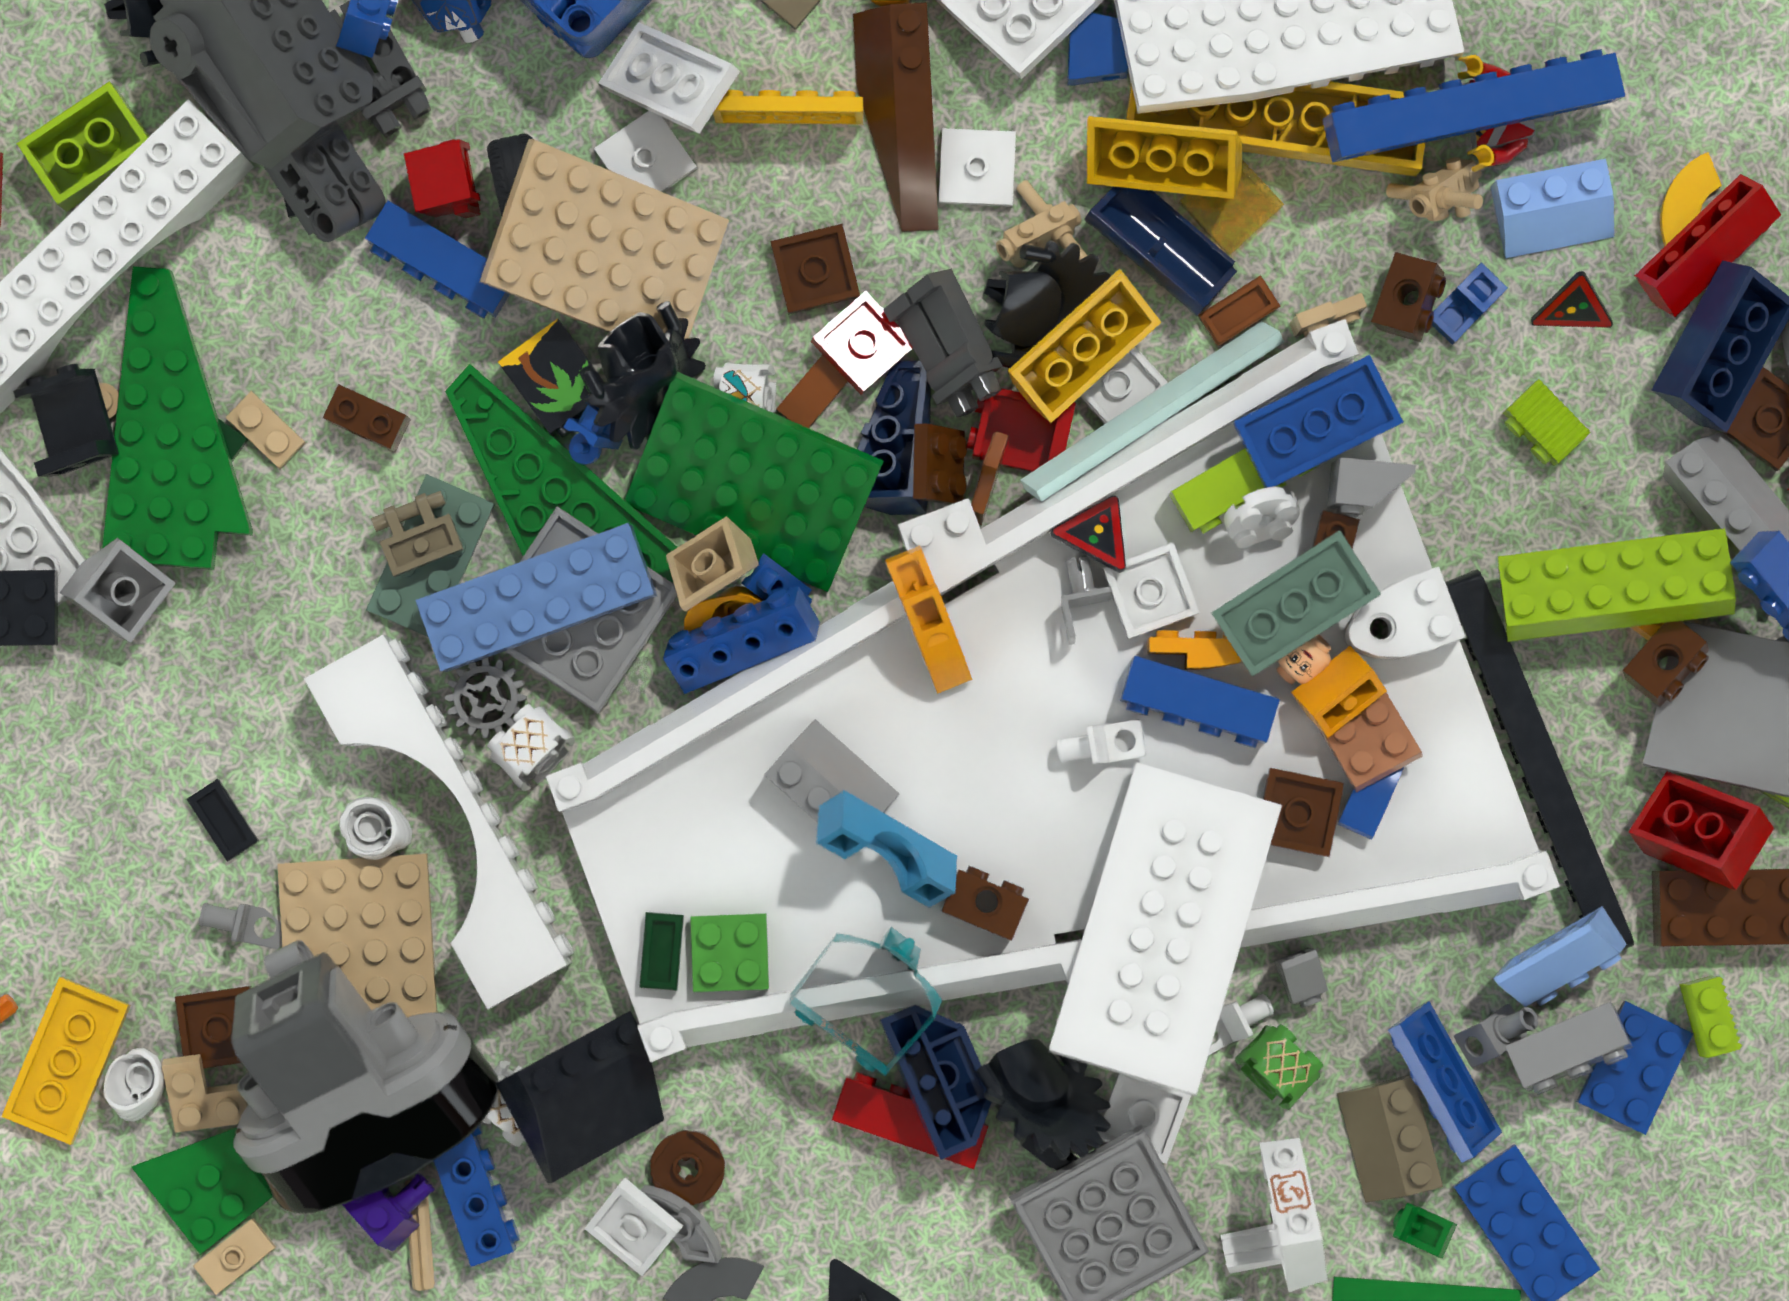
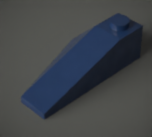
[857,361,931,515]

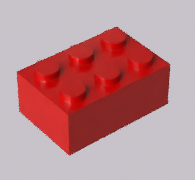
[1629,771,1774,890]

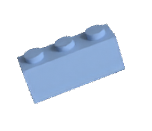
[1490,159,1614,259]
[1494,906,1627,1007]

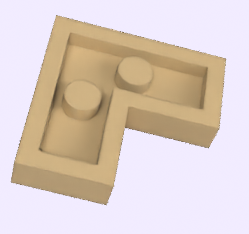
[1289,293,1367,337]
[161,1054,249,1133]

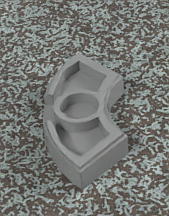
[641,1185,723,1263]

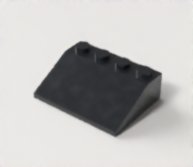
[495,1011,664,1185]

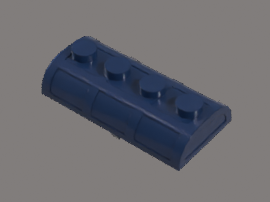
[1084,187,1237,317]

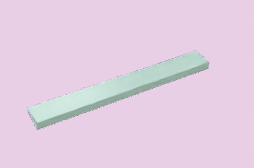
[1020,321,1284,502]

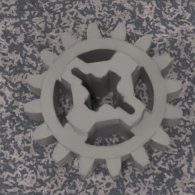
[445,657,527,738]

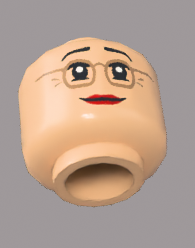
[1276,634,1332,685]

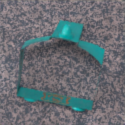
[790,927,942,1075]

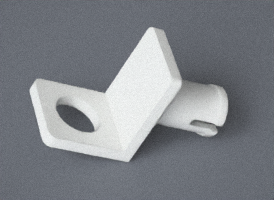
[1057,720,1147,764]
[1209,994,1274,1055]

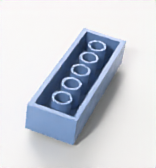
[415,523,657,672]

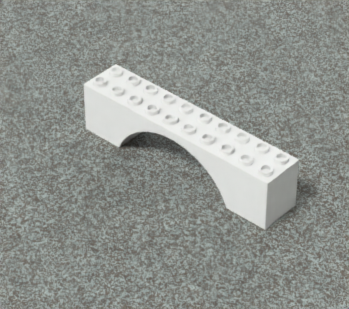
[0,99,254,414]
[304,634,574,1009]

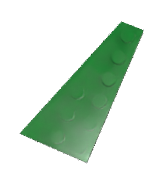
[131,1112,375,1255]

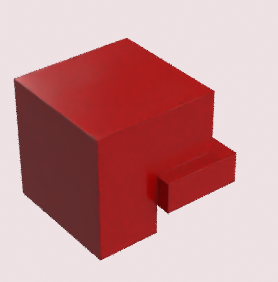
[403,139,481,218]

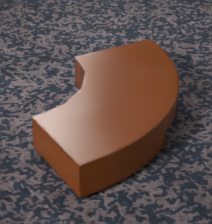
[971,431,1009,526]

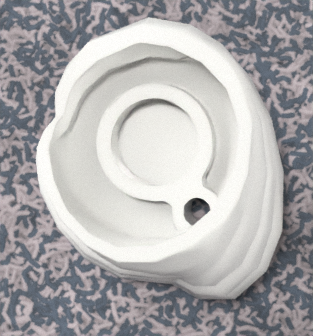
[339,797,412,860]
[104,1048,165,1122]

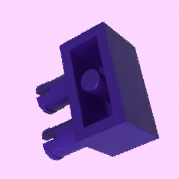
[331,1152,435,1252]

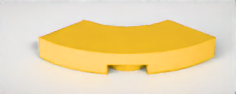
[1660,152,1722,246]

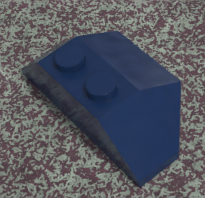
[880,1005,992,1160]

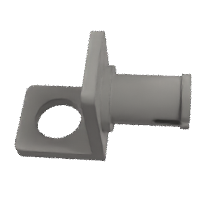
[1061,556,1112,645]
[199,903,282,949]
[1454,1004,1538,1068]

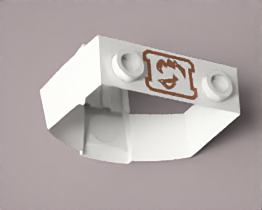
[1220,1138,1328,1292]

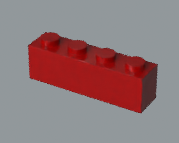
[1634,174,1781,317]
[832,1072,989,1169]

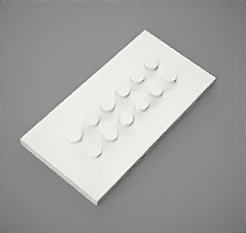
[1049,762,1282,1097]

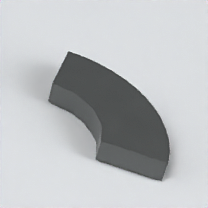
[663,1257,764,1301]

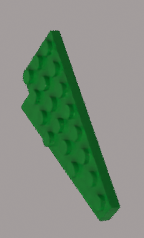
[102,266,253,570]
[445,364,678,583]

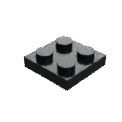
[0,570,58,646]

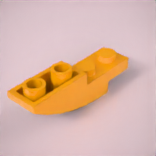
[885,546,972,694]
[1147,630,1242,670]

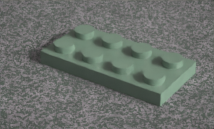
[366,474,495,637]
[1211,530,1381,677]

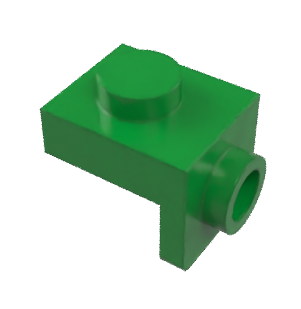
[1393,1203,1457,1259]

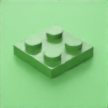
[691,913,769,992]

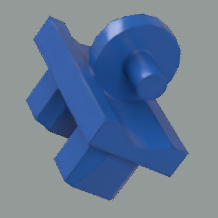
[563,405,623,465]
[741,554,812,604]

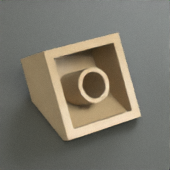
[666,516,759,611]

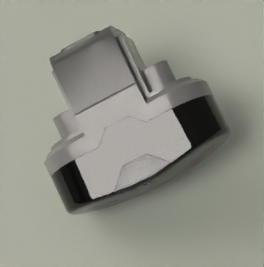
[232,940,499,1214]

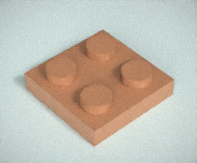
[1319,693,1423,792]

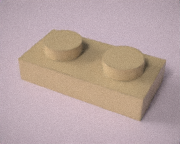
[225,391,306,469]

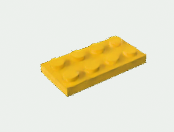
[713,90,863,124]
[1,977,131,1145]

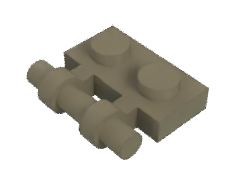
[371,490,464,577]

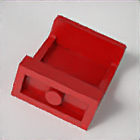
[967,388,1076,472]

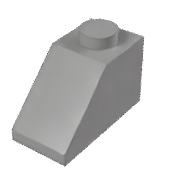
[1274,948,1328,1008]

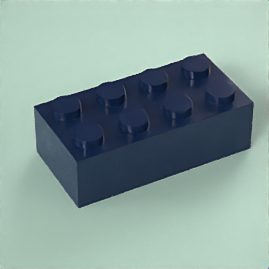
[1651,260,1789,433]

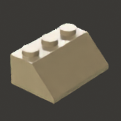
[1337,1075,1443,1203]

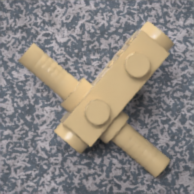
[1386,157,1483,221]
[996,180,1088,268]

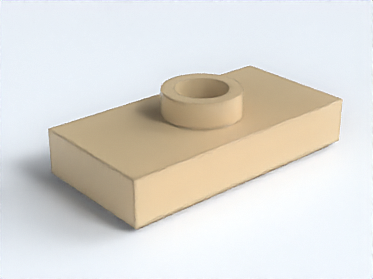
[193,1218,276,1295]

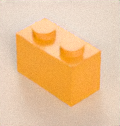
[1291,646,1387,738]

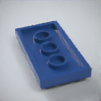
[1233,355,1404,488]
[1388,1001,1502,1163]
[1452,1144,1601,1301]

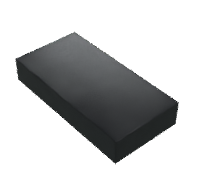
[187,779,259,862]

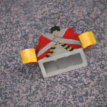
[1458,55,1554,172]

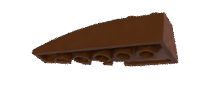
[853,2,939,232]

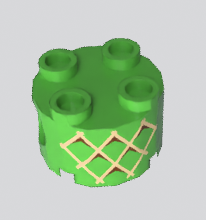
[1235,1024,1324,1110]

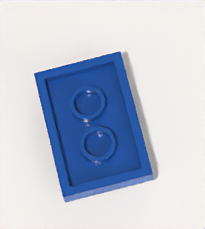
[1576,1001,1693,1135]

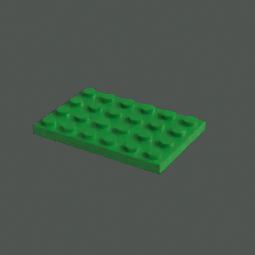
[625,372,884,592]

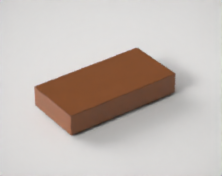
[1198,275,1281,347]
[776,354,848,428]

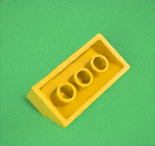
[1087,116,1242,199]
[1008,269,1161,423]

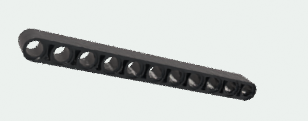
[1445,569,1634,950]

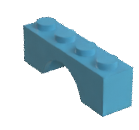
[816,790,957,908]

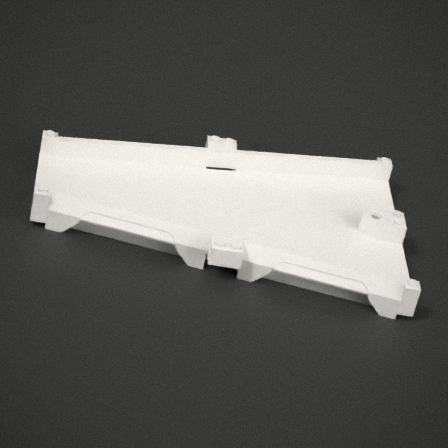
[546,319,1560,1062]

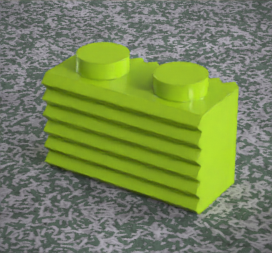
[1503,379,1591,466]
[1679,975,1742,1058]

